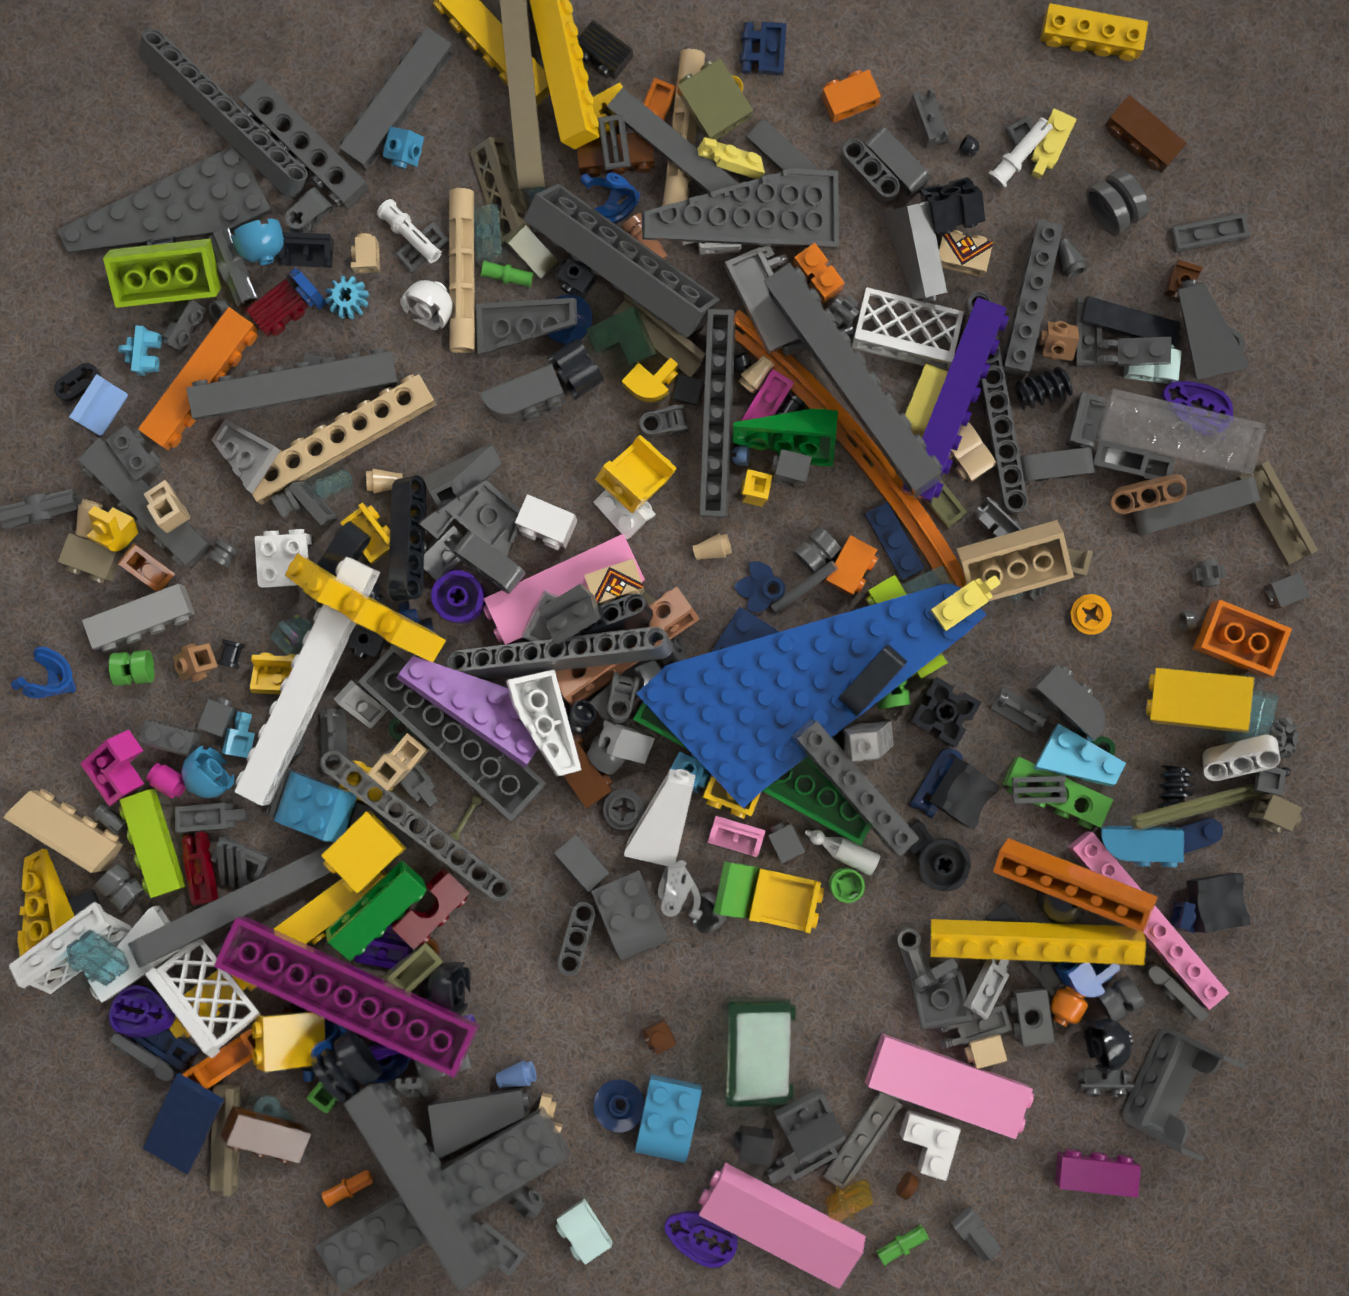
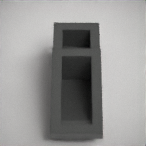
[1093,440,1175,481]
[590,660,662,721]

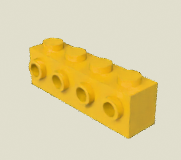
[1040,3,1148,61]

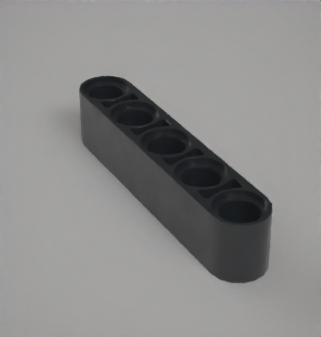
[388,475,426,601]

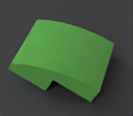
[713,861,759,918]

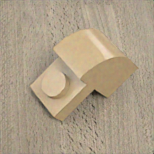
[144,480,190,533]

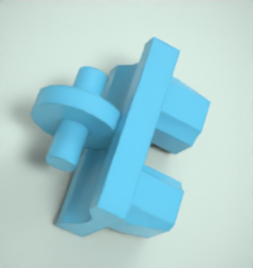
[118,325,162,376]

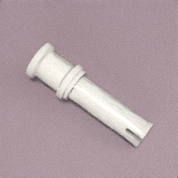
[987,117,1053,189]
[377,199,441,263]

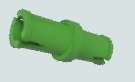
[481,260,534,288]
[876,1224,929,1266]

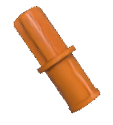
[322,1170,374,1207]

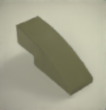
[380,942,443,992]

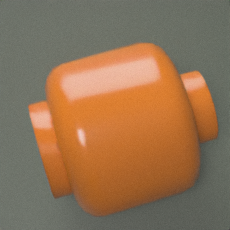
[1049,986,1088,1027]

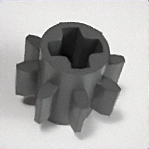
[829,295,860,328]
[1192,559,1226,588]

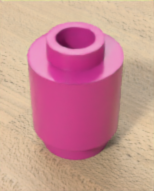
[146,763,186,799]

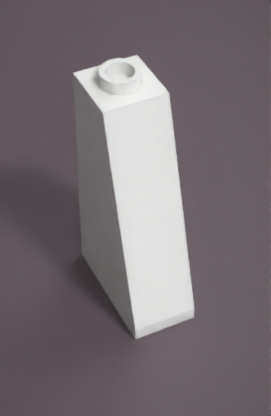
[624,769,695,866]
[88,905,185,1003]

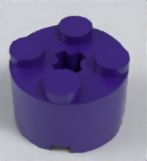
[431,570,486,624]

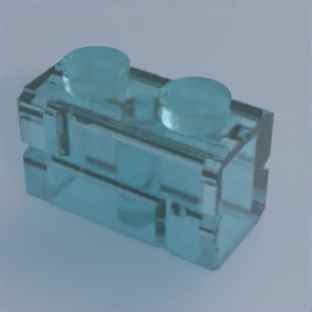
[1230,689,1279,741]
[66,929,129,986]

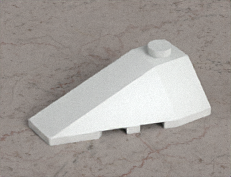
[506,670,581,777]

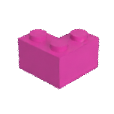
[80,730,144,806]

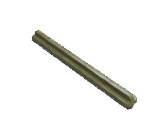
[1130,783,1261,830]

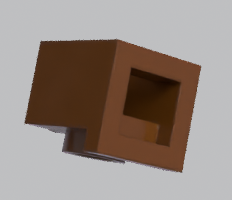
[1164,260,1203,303]
[642,1018,676,1055]

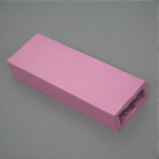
[483,534,645,645]
[865,1033,1034,1139]
[699,1163,866,1289]

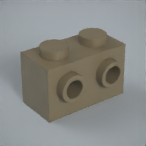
[1248,794,1302,834]

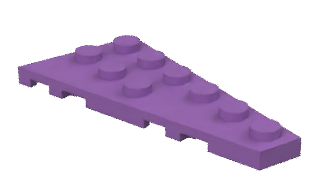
[397,656,567,768]

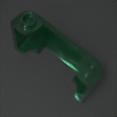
[725,996,796,1107]

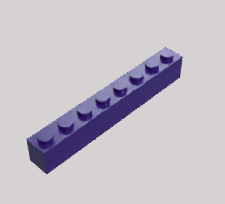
[902,297,1009,503]

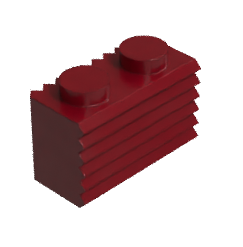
[246,279,308,338]

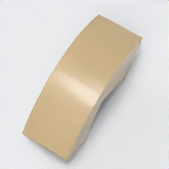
[368,733,430,791]

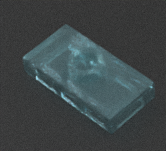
[474,204,502,260]

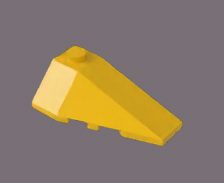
[17,849,75,957]

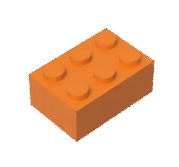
[1193,599,1292,678]

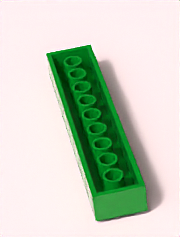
[633,702,870,846]

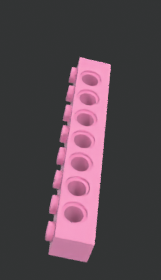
[1067,831,1229,1010]

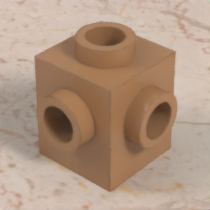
[1038,321,1079,361]
[173,643,218,682]

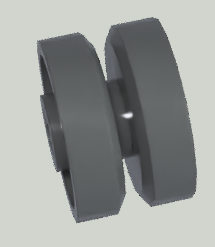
[1086,168,1149,236]

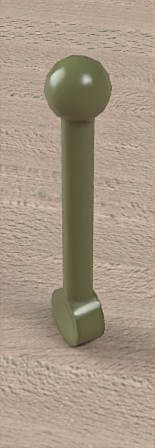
[450,795,482,841]

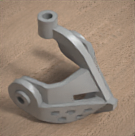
[658,860,702,921]

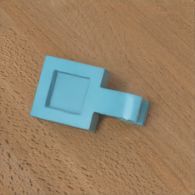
[222,711,255,758]

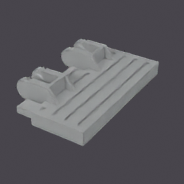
[724,246,801,354]

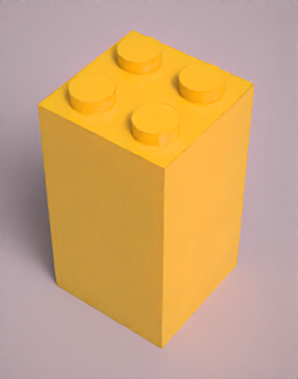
[1146,668,1254,733]

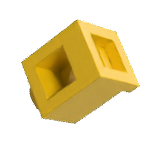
[740,469,772,507]

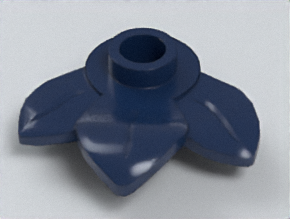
[734,561,785,612]

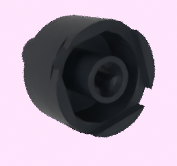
[546,338,604,400]
[915,838,971,891]

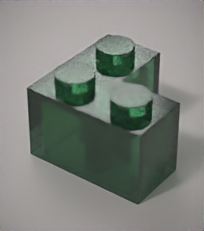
[586,307,658,366]

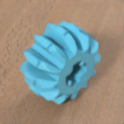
[325,276,369,319]

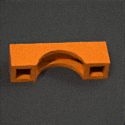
[182,1028,256,1089]

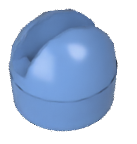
[731,446,749,466]

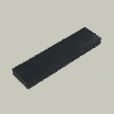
[1080,296,1181,347]
[985,901,1066,998]

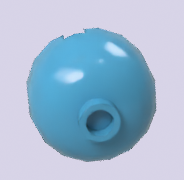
[231,219,284,266]
[181,746,235,798]

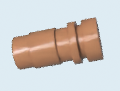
[621,213,668,259]

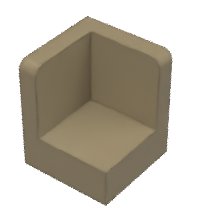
[1067,548,1093,579]

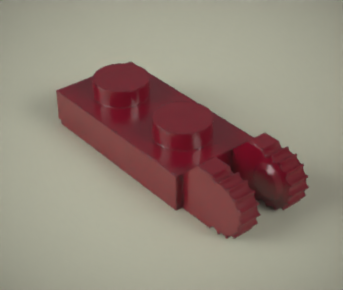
[182,831,219,906]

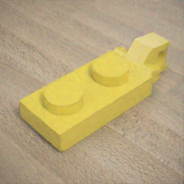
[1031,109,1076,179]
[697,137,765,179]
[930,575,1001,631]

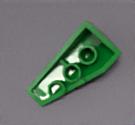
[733,409,838,467]

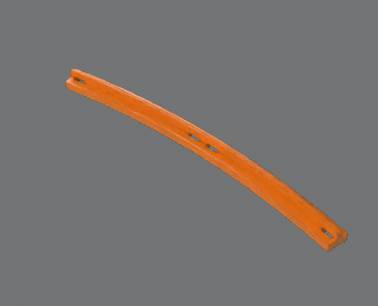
[735,310,967,588]

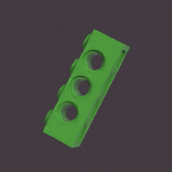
[1002,757,1113,830]

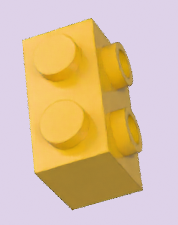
[703,775,761,819]

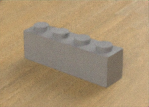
[82,584,195,653]

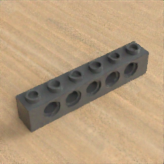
[239,77,369,209]
[1002,220,1063,378]
[791,719,919,856]

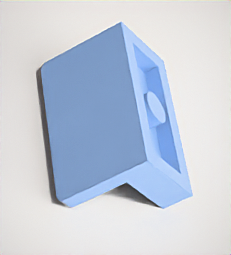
[69,374,128,436]

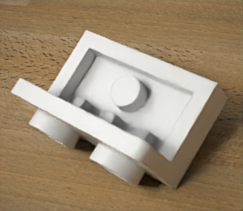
[593,489,656,539]

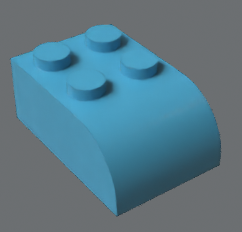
[274,771,357,842]
[1101,826,1184,867]
[635,1074,702,1163]

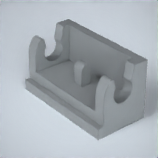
[599,720,655,764]

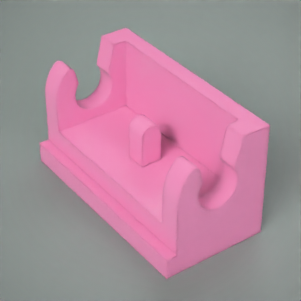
[707,815,765,857]

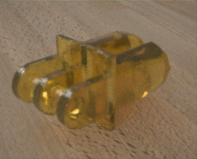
[826,1179,873,1222]

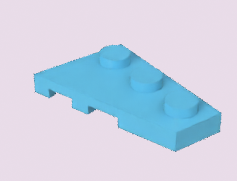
[1033,724,1126,787]

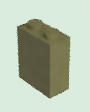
[677,58,753,140]

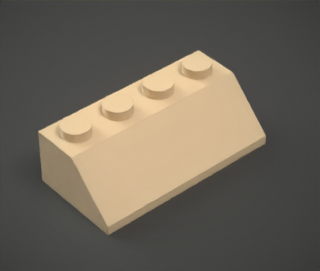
[957,520,1074,601]
[3,789,124,873]

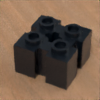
[919,177,986,234]
[908,677,982,748]

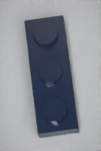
[865,502,924,581]

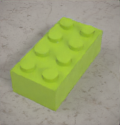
[103,238,221,308]

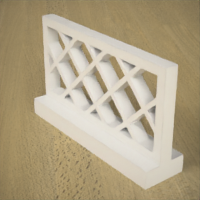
[852,287,964,371]
[9,902,132,994]
[145,938,260,1058]

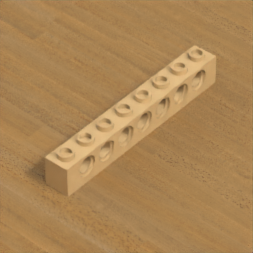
[252,374,437,505]

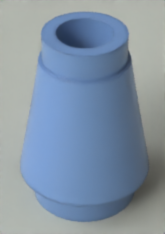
[496,1060,536,1088]

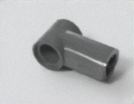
[895,925,931,979]
[950,1205,1001,1262]

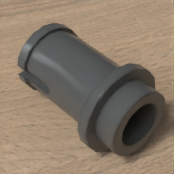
[92,804,127,835]

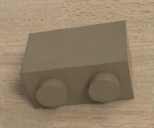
[58,533,124,583]

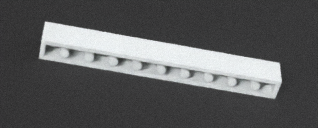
[234,557,380,806]

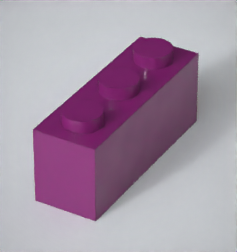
[1055,1149,1141,1198]

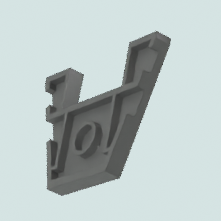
[418,480,521,587]

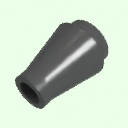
[1058,238,1087,278]

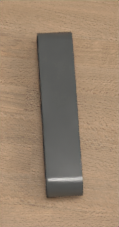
[1132,476,1261,536]

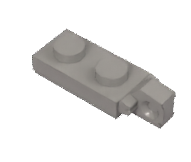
[963,959,1010,1020]

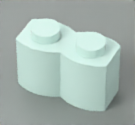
[1123,345,1182,384]
[556,1198,613,1264]

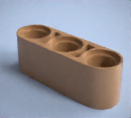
[1111,474,1187,514]

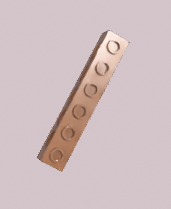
[555,587,699,706]

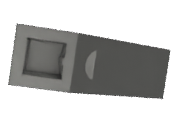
[423,443,502,508]

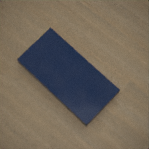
[143,1073,225,1175]

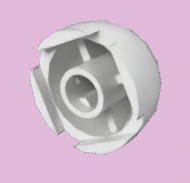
[400,280,453,330]

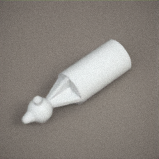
[805,830,880,876]

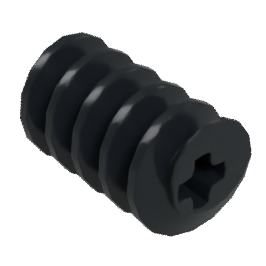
[1015,366,1073,411]
[1157,765,1195,819]

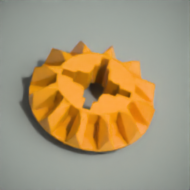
[1070,594,1112,635]

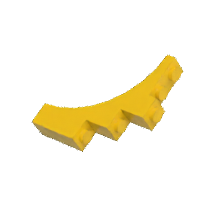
[285,553,446,662]

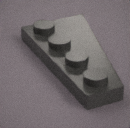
[476,298,577,355]

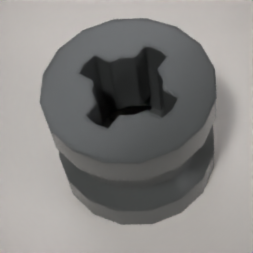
[271,486,302,518]
[207,538,239,568]

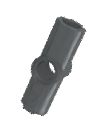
[209,229,258,308]
[0,489,80,530]

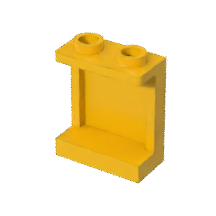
[595,435,676,514]
[321,811,406,893]
[748,868,824,933]
[252,1010,325,1072]

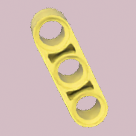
[905,363,948,437]

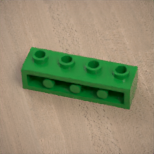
[325,860,427,961]

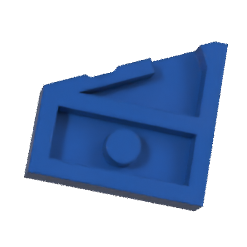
[288,267,327,310]

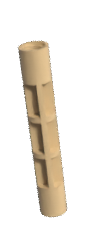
[663,49,705,206]
[449,188,475,353]

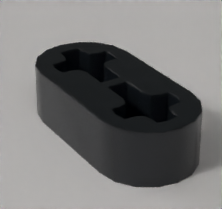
[54,363,101,401]

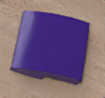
[355,925,411,968]

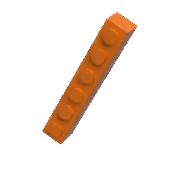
[138,307,258,451]
[993,838,1158,932]

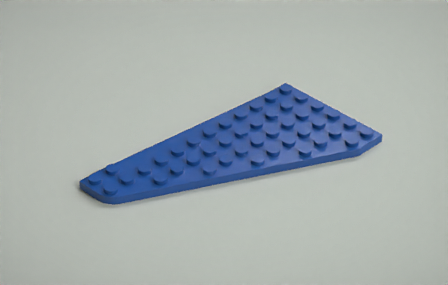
[636,584,986,809]

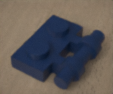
[739,22,787,76]

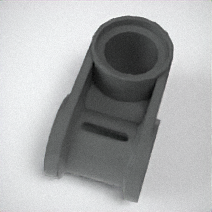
[285,188,334,233]
[639,405,689,439]
[606,671,640,724]

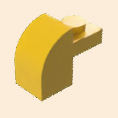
[622,357,678,402]
[87,506,138,552]

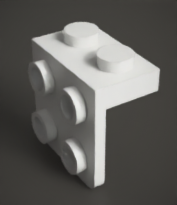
[255,529,312,588]

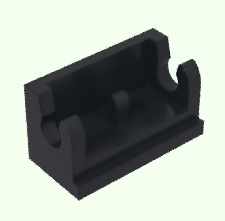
[279,232,334,268]

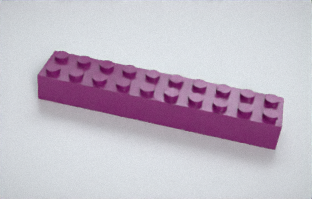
[214,916,480,1077]

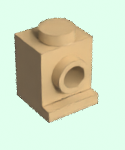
[351,233,380,274]

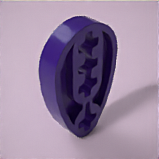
[1162,381,1233,436]
[109,985,175,1038]
[665,1211,738,1268]

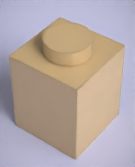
[964,1034,1007,1069]

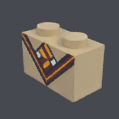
[938,230,993,277]
[585,558,644,606]

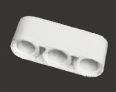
[1202,735,1280,781]

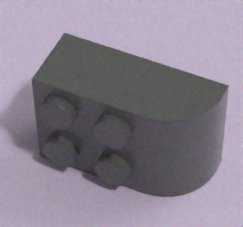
[480,364,566,423]
[1027,664,1105,741]
[591,869,669,961]

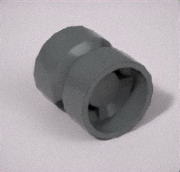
[793,526,842,574]
[95,864,145,913]
[1096,976,1145,1021]

